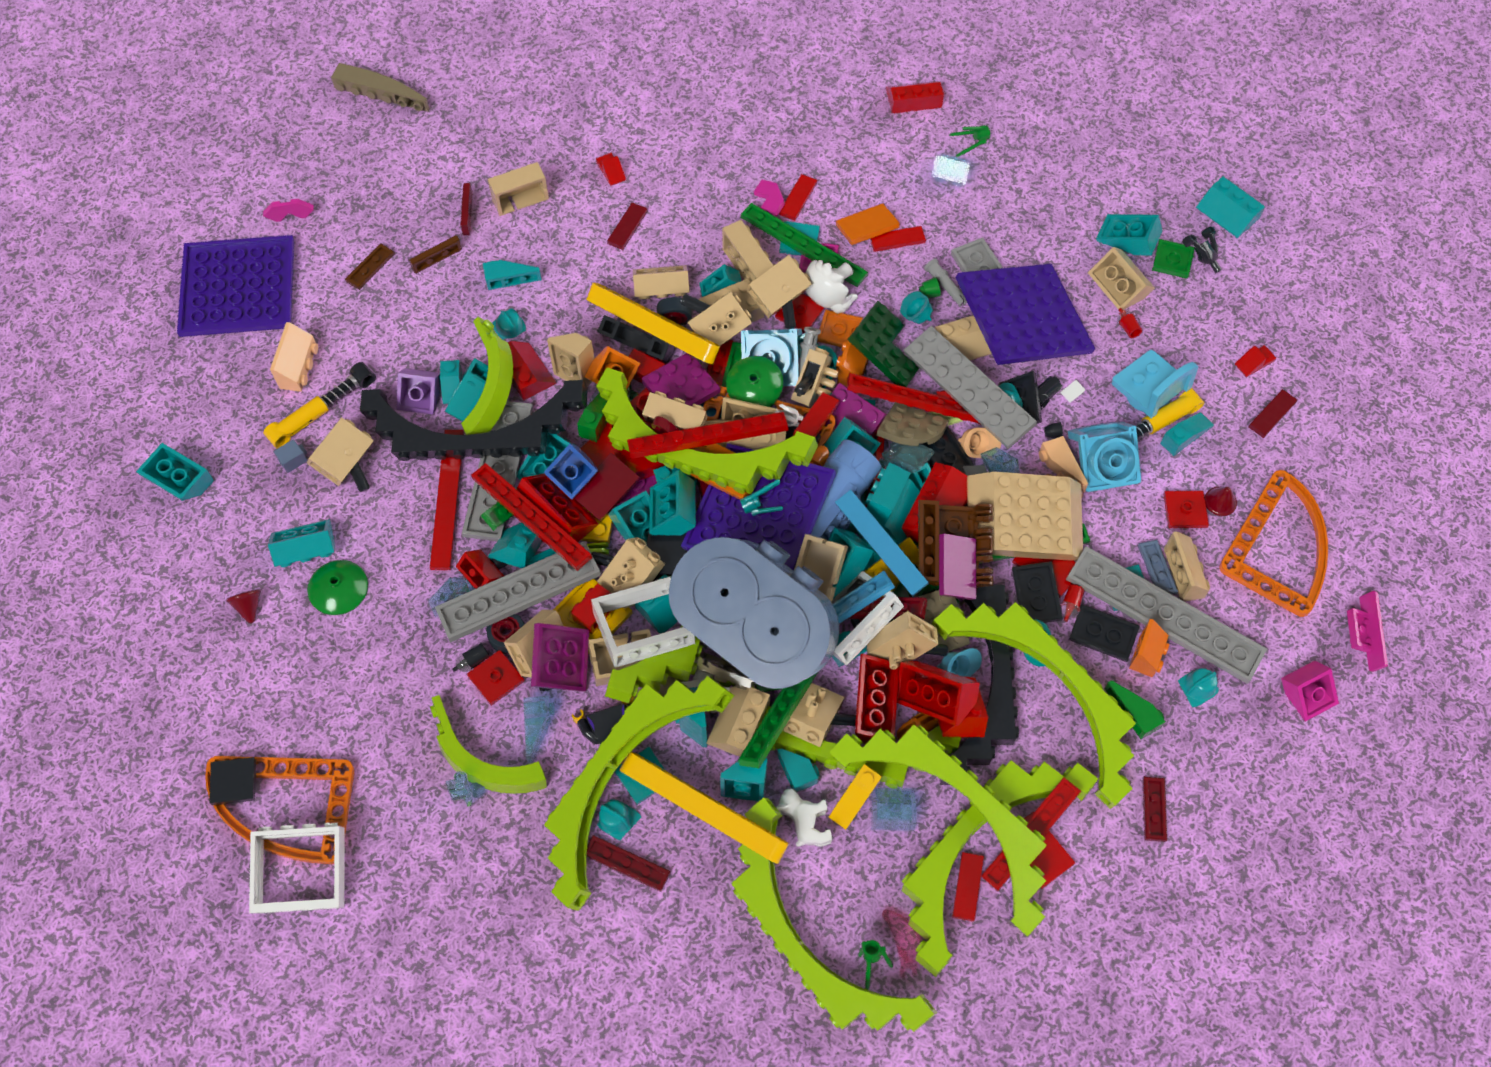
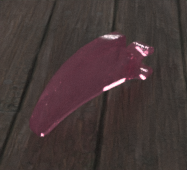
[882,910,922,978]

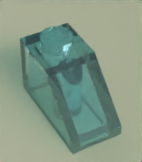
[981,447,1020,473]
[428,577,474,617]

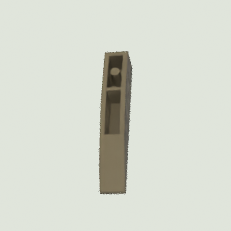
[331,63,429,112]

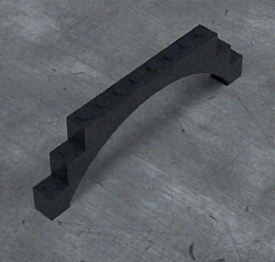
[360,380,588,461]
[939,575,1019,785]

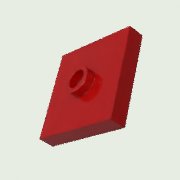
[775,294,825,333]
[1163,491,1209,528]
[467,650,525,706]

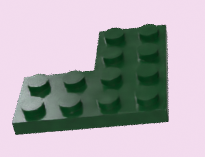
[847,301,919,387]

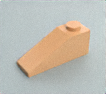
[1039,436,1088,493]

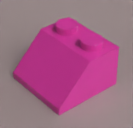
[1281,661,1339,722]

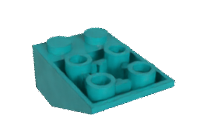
[444,358,488,422]

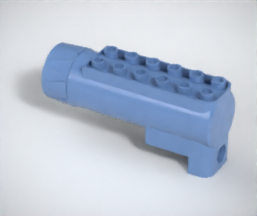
[811,440,881,541]

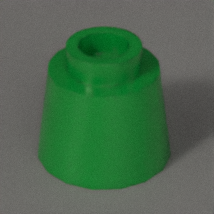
[919,277,941,298]

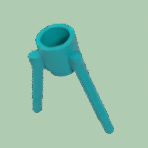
[740,479,783,516]

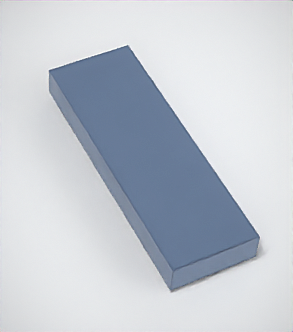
[1138,540,1178,595]

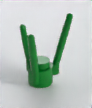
[949,125,990,157]
[858,940,893,990]

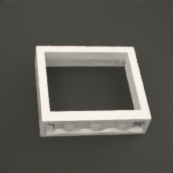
[832,571,904,666]
[591,577,695,668]
[249,823,345,914]

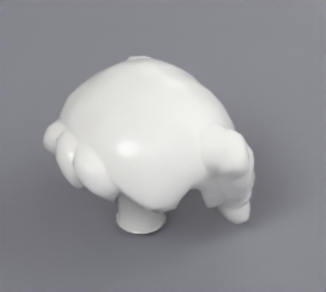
[806,260,858,314]

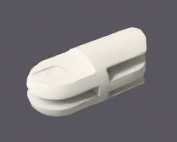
[775,404,804,427]

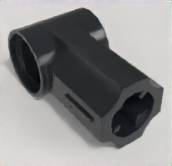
[1038,376,1062,410]

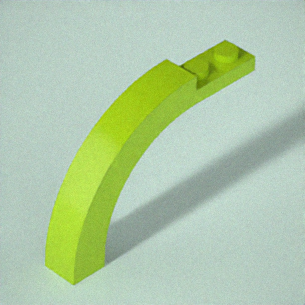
[461,317,513,435]
[429,695,547,794]

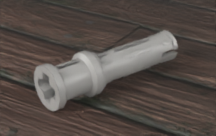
[924,259,967,307]
[799,327,821,376]

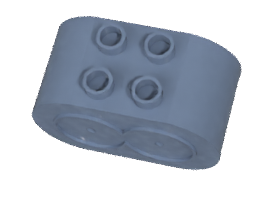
[669,537,839,689]

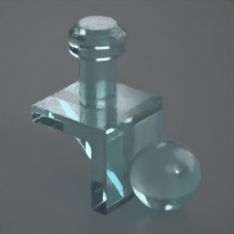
[445,771,485,807]

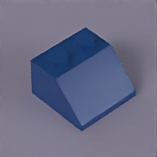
[544,444,599,500]

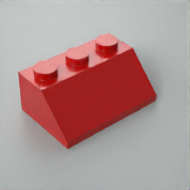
[886,81,944,114]
[508,341,556,401]
[938,677,988,737]

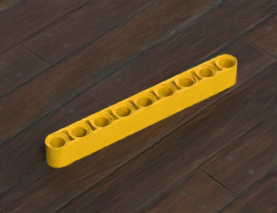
[586,282,720,364]
[620,751,789,864]

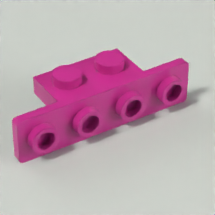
[1347,591,1388,672]

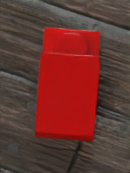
[595,153,626,186]
[1235,345,1277,377]

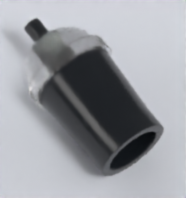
[452,643,490,672]

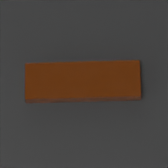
[409,235,462,274]
[345,243,395,290]

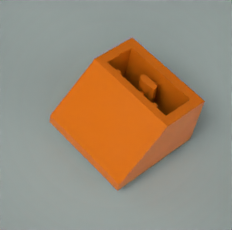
[836,334,869,386]

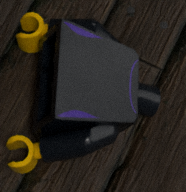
[571,696,634,745]

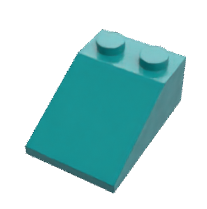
[1096,214,1163,256]
[517,432,580,480]
[608,491,650,546]
[828,527,874,599]

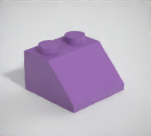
[397,368,441,415]

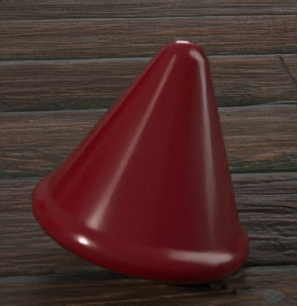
[1205,487,1237,516]
[226,589,261,624]

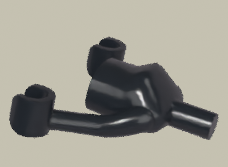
[1182,227,1222,274]

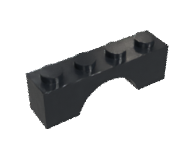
[597,315,675,363]

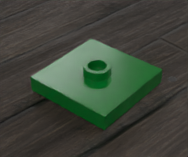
[1152,239,1195,279]

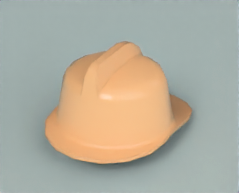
[958,427,1001,459]

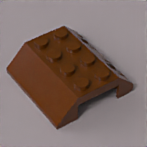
[918,500,993,587]

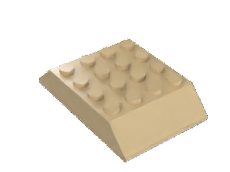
[967,472,1083,561]

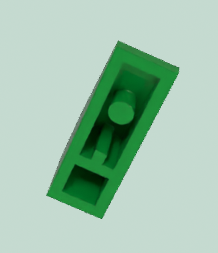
[577,393,608,442]
[1104,680,1166,740]

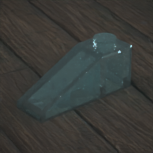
[523,696,555,764]

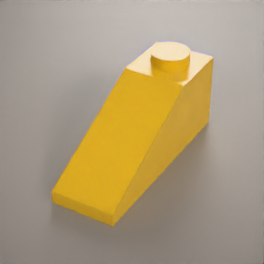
[829,764,882,829]

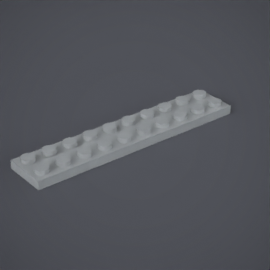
[1066,546,1267,684]

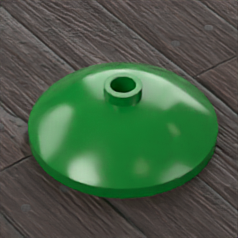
[726,356,783,407]
[307,560,368,615]

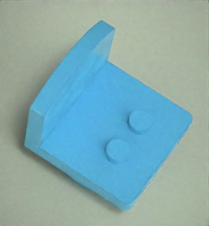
[741,329,802,386]
[1112,350,1199,418]
[1068,422,1141,492]

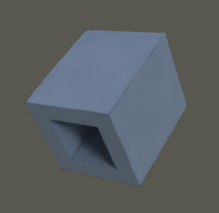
[273,439,307,473]

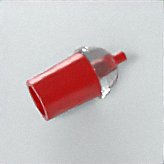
[1117,308,1142,339]
[1060,584,1085,622]

